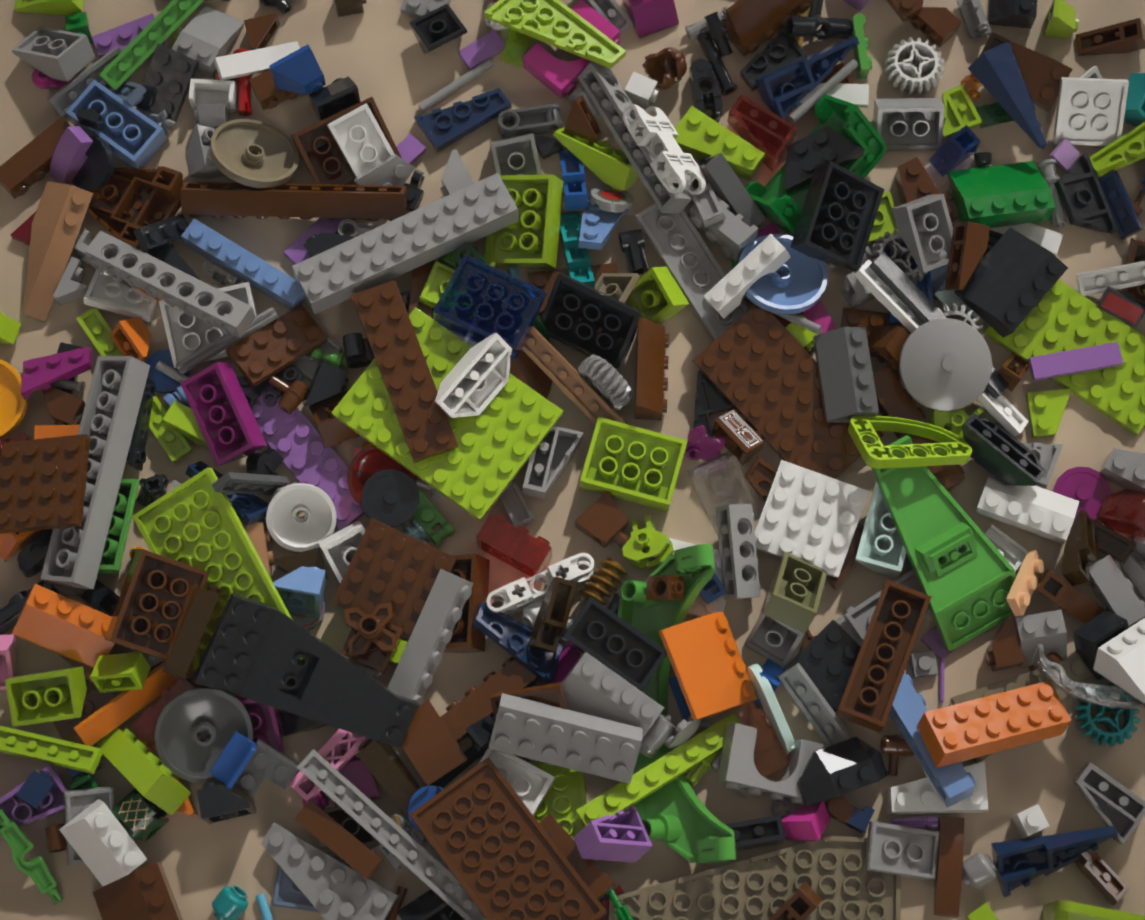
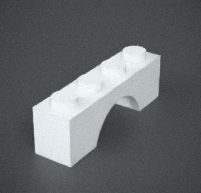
[704,234,791,319]

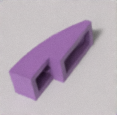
[50,126,93,185]

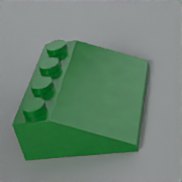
[947,161,1055,228]

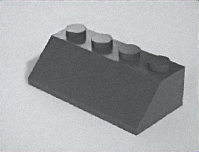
[813,327,879,423]

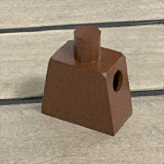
[575,491,630,549]

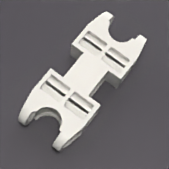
[623,104,706,195]
[486,553,594,616]

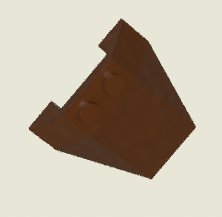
[87,166,183,249]

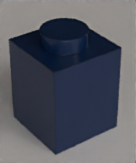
[16,769,57,809]

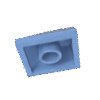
[273,566,326,619]

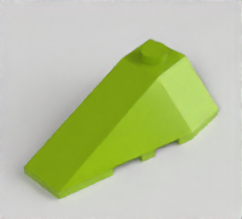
[553,127,639,191]

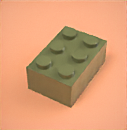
[762,552,827,633]

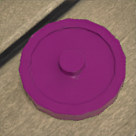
[1053,467,1111,522]

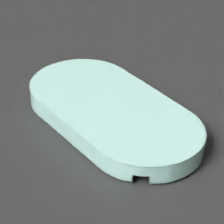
[748,664,795,753]

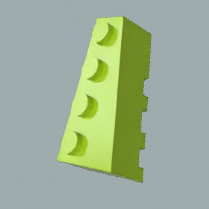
[675,106,765,180]
[96,727,191,815]

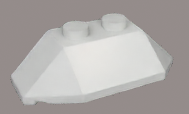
[435,333,512,418]

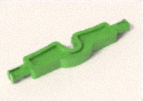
[0,809,63,904]

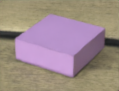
[1049,139,1080,171]

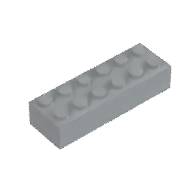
[488,693,643,784]

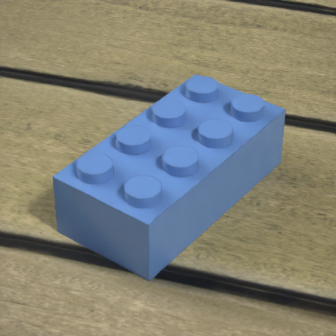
[66,80,167,169]

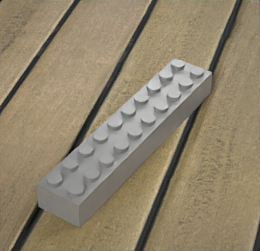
[292,173,519,315]
[40,356,150,590]

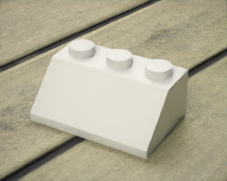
[59,799,147,887]

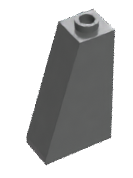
[694,153,766,230]

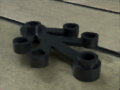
[237,364,303,409]

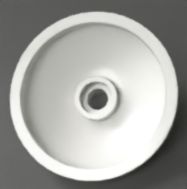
[266,483,337,552]

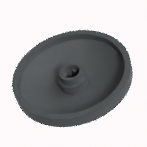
[155,686,253,783]

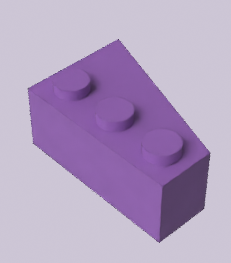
[574,806,653,863]

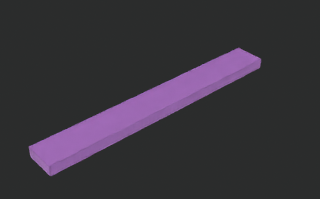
[283,133,426,264]

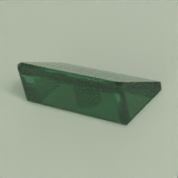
[976,102,1014,129]

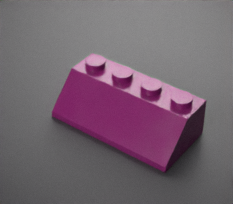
[180,362,267,466]

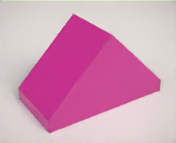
[781,801,831,841]

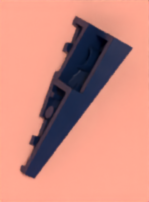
[755,37,859,120]
[968,42,1048,150]
[991,826,1118,897]

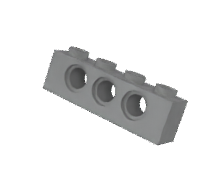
[716,504,761,600]

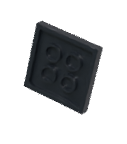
[784,619,861,714]

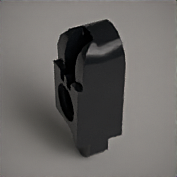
[689,59,723,122]
[17,529,53,578]

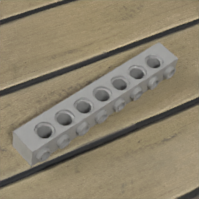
[578,63,692,214]
[85,230,256,339]

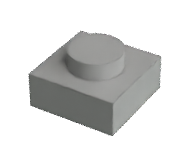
[910,651,938,678]

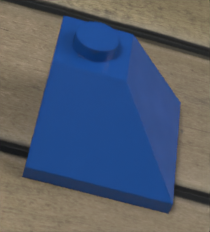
[269,44,326,95]

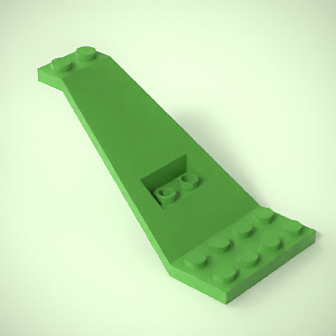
[872,435,1028,652]

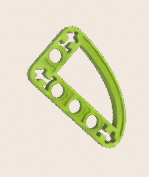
[848,416,972,469]

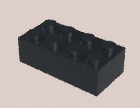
[560,597,667,691]

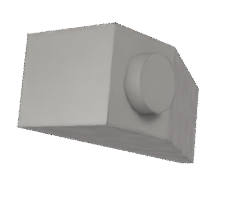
[578,0,633,34]

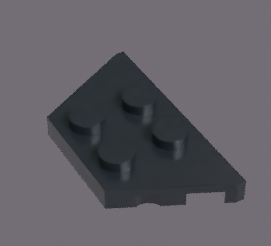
[784,126,865,194]
[1054,152,1119,234]

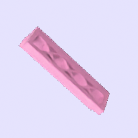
[289,729,370,802]

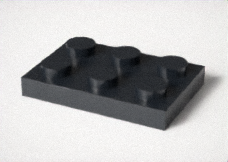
[134,44,200,123]

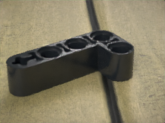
[342,333,374,368]

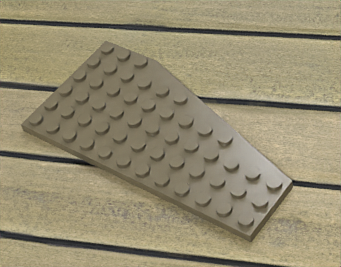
[608,836,901,920]

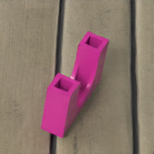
[522,0,620,99]

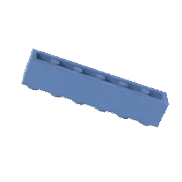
[181,219,306,310]
[889,673,975,808]

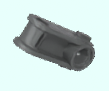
[497,104,564,139]

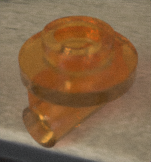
[960,75,982,100]

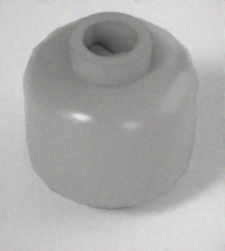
[962,853,998,889]

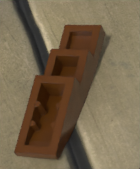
[934,815,964,918]

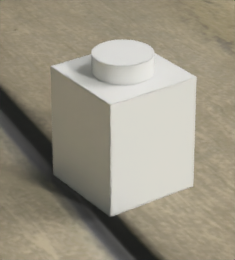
[624,71,659,109]
[1011,804,1050,839]

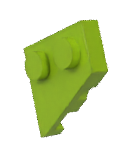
[942,85,982,140]

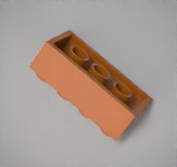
[11,584,115,669]

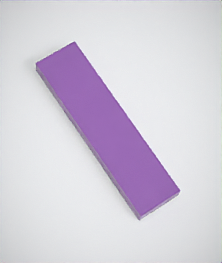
[1028,342,1123,381]

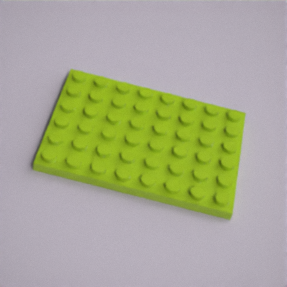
[331,307,564,522]

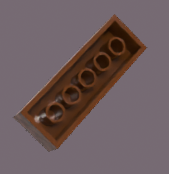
[835,580,931,733]

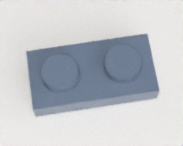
[112,81,147,107]

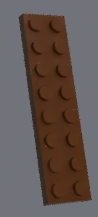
[352,280,458,463]

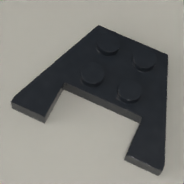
[693,370,735,437]

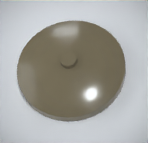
[209,119,299,188]

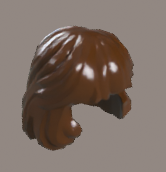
[642,47,687,90]

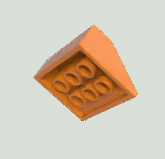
[659,611,758,721]

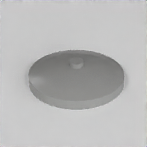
[899,318,992,411]

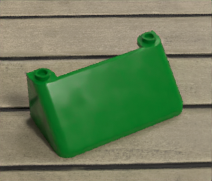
[745,94,887,237]

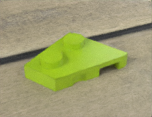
[1025,388,1071,438]

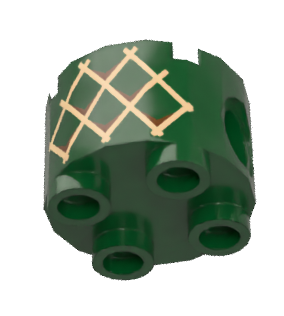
[112,788,170,841]

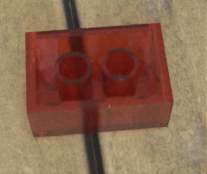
[476,513,552,577]

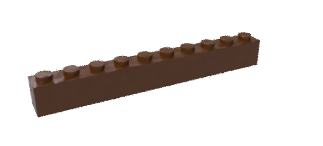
[180,182,408,221]

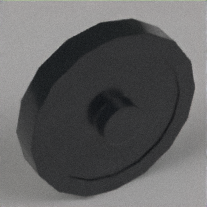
[72,136,114,192]
[361,469,419,527]

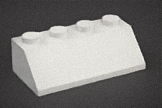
[975,473,1079,545]

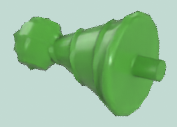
[311,348,347,368]

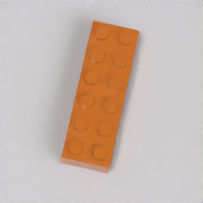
[916,680,1072,768]

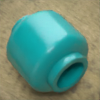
[212,885,248,920]

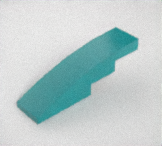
[559,211,595,288]

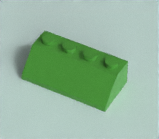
[97,479,140,577]

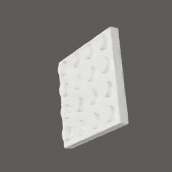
[755,460,869,579]

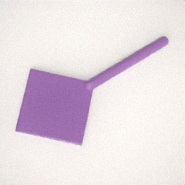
[921,626,953,703]

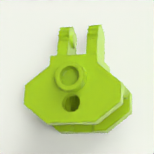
[930,402,984,440]
[622,514,674,570]

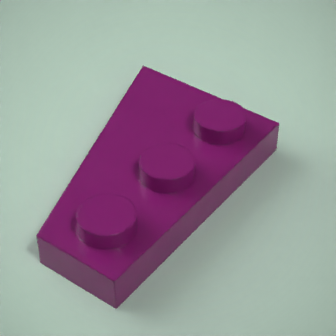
[21,347,92,400]

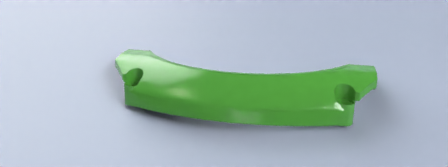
[617,544,736,863]

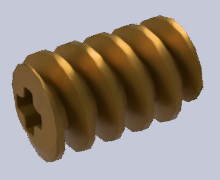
[579,557,628,605]

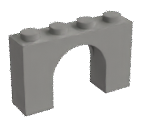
[717,723,823,805]

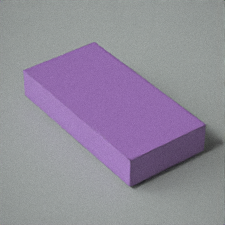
[458,30,506,70]

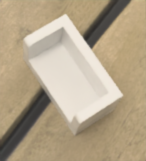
[189,79,238,112]

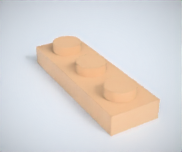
[1006,550,1045,616]

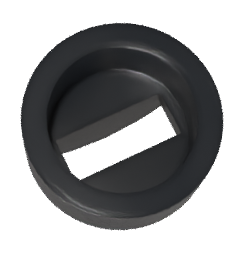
[974,152,992,167]

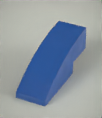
[559,150,588,211]

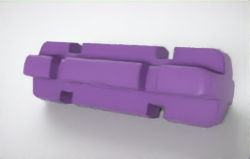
[890,816,938,830]

